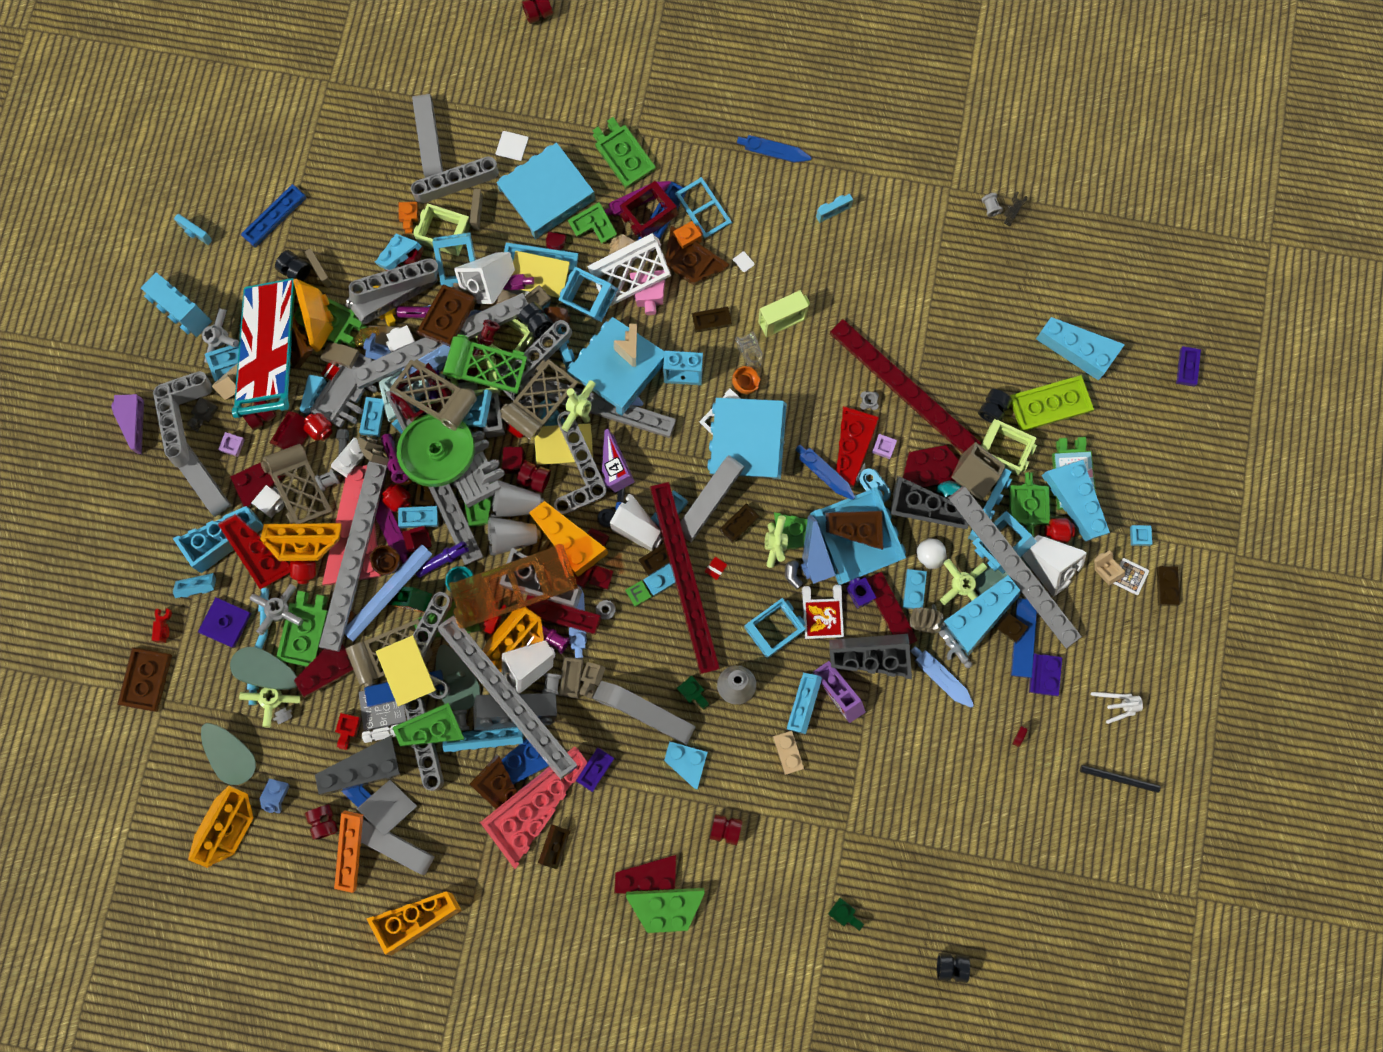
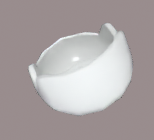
[917,538,947,569]

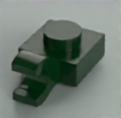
[677,675,709,710]
[828,897,864,931]

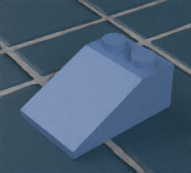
[801,515,835,584]

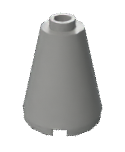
[491,480,544,518]
[488,517,541,556]
[717,665,756,704]

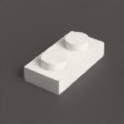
[331,438,364,478]

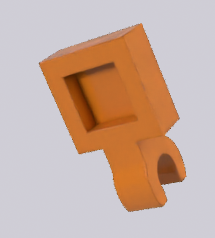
[399,202,418,234]

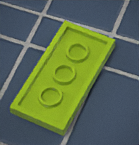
[1010,375,1094,431]

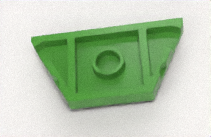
[626,888,705,933]

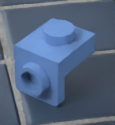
[363,333,393,360]
[260,779,289,813]

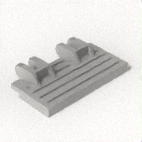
[310,354,383,428]
[454,429,504,508]

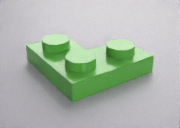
[568,202,618,244]

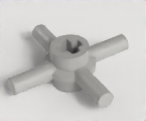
[201,308,239,363]
[250,584,303,636]

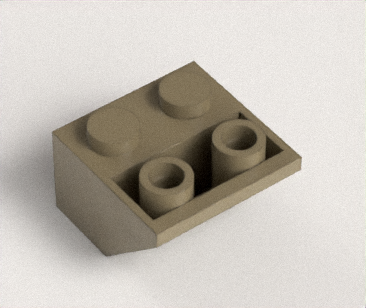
[951,442,1005,500]

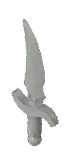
[932,604,972,668]

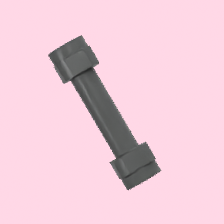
[336,429,349,476]

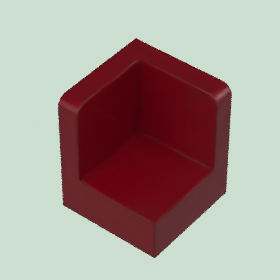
[502,447,525,474]
[402,526,432,554]

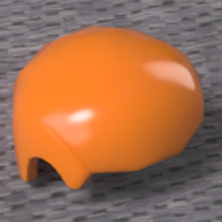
[732,366,761,395]

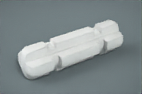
[362,724,399,743]

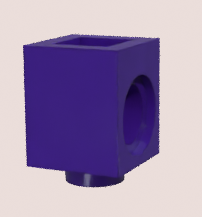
[847,577,876,609]

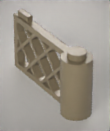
[390,359,477,430]
[500,359,578,441]
[261,444,332,524]
[346,619,433,688]

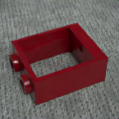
[619,181,678,238]
[389,363,452,422]

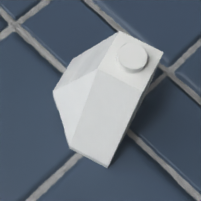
[454,252,515,304]
[610,494,663,551]
[1022,535,1087,597]
[501,640,555,694]

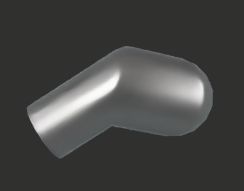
[785,560,803,590]

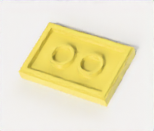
[512,251,570,298]
[535,423,593,465]
[376,635,436,707]

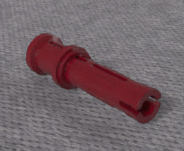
[468,319,500,375]

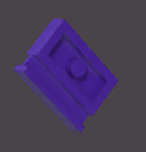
[1029,653,1062,697]

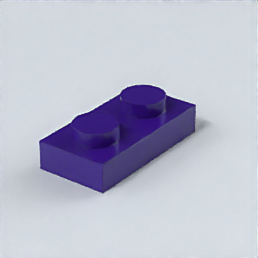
[1176,346,1201,387]
[576,748,615,792]

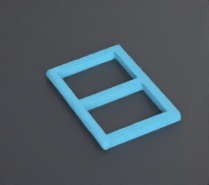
[675,177,732,239]

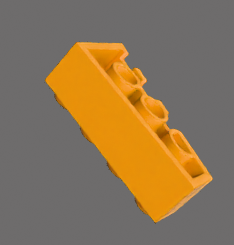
[529,501,609,577]
[366,891,462,955]

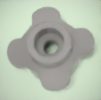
[860,391,879,410]

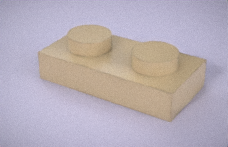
[773,731,804,775]

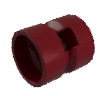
[521,0,553,24]
[243,400,277,431]
[517,461,551,493]
[305,805,338,840]
[710,814,743,846]

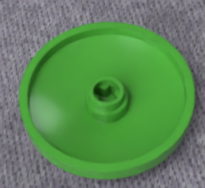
[397,414,475,487]

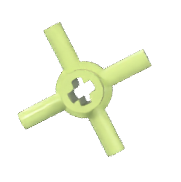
[561,380,596,432]
[765,515,788,568]
[940,559,987,605]
[239,688,301,728]

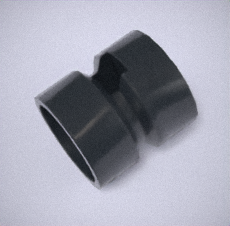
[275,250,311,281]
[519,302,554,338]
[978,389,1012,423]
[937,953,970,983]

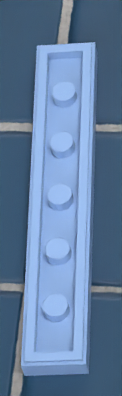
[345,544,432,641]

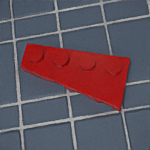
[836,406,879,488]
[218,514,290,589]

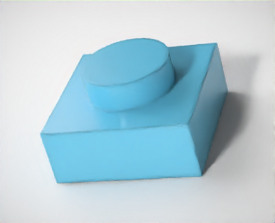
[1130,525,1152,546]

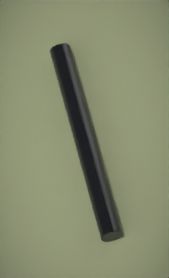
[1080,765,1160,793]

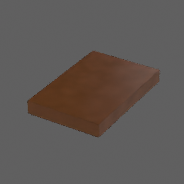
[417,284,477,347]
[117,647,172,712]

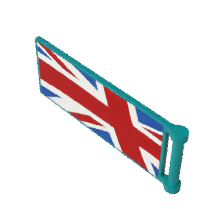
[232,278,295,418]

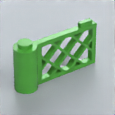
[443,334,527,394]

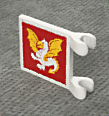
[802,585,844,639]

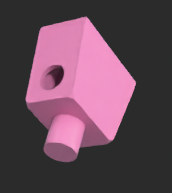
[630,270,665,315]

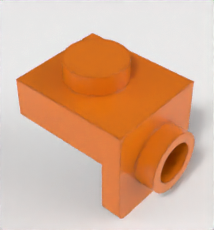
[673,221,703,249]

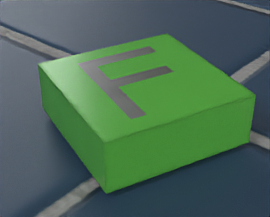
[625,580,652,607]

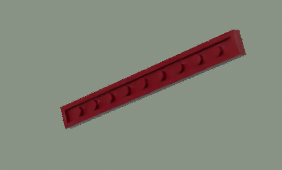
[830,319,981,454]
[650,482,720,674]

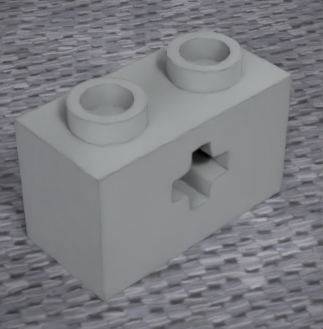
[483,393,506,438]

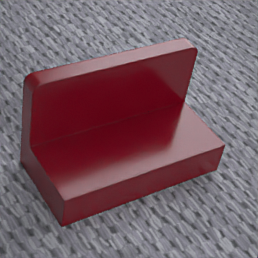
[269,411,308,450]

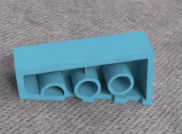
[141,273,212,337]
[1036,317,1125,380]
[1041,460,1110,542]
[173,506,264,573]
[944,575,1020,656]

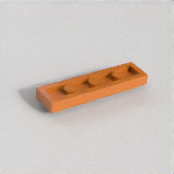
[334,810,364,893]

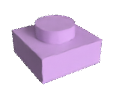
[218,432,245,457]
[872,434,897,459]

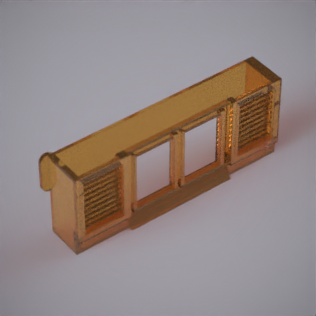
[449,544,578,628]

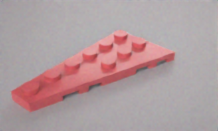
[322,465,381,586]
[480,746,588,869]

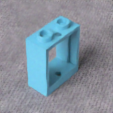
[432,232,476,287]
[558,267,618,322]
[663,351,703,385]
[972,511,1037,574]
[744,598,806,659]

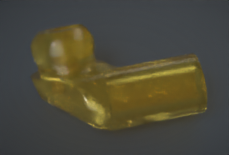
[354,327,379,348]

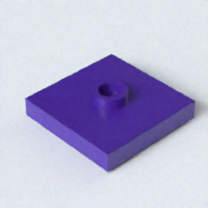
[198,597,252,648]

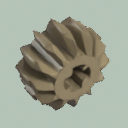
[910,607,944,633]

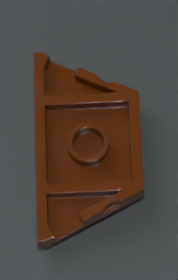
[665,226,729,286]

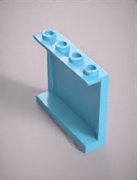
[497,143,595,239]
[567,317,664,416]
[708,398,787,479]
[810,487,906,585]

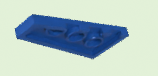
[502,738,549,785]

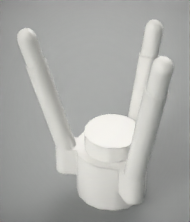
[1091,692,1143,724]

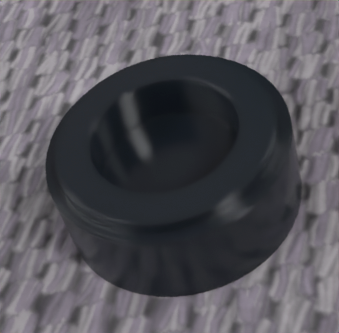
[598,508,615,529]

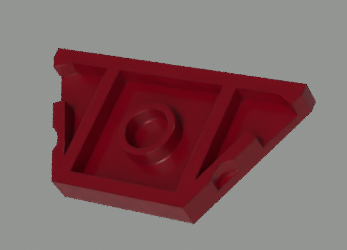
[902,445,959,488]

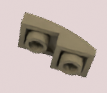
[320,342,360,369]
[358,436,389,466]

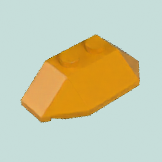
[293,279,334,352]
[260,523,342,561]
[483,607,544,672]
[188,786,254,868]

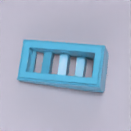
[300,375,327,416]

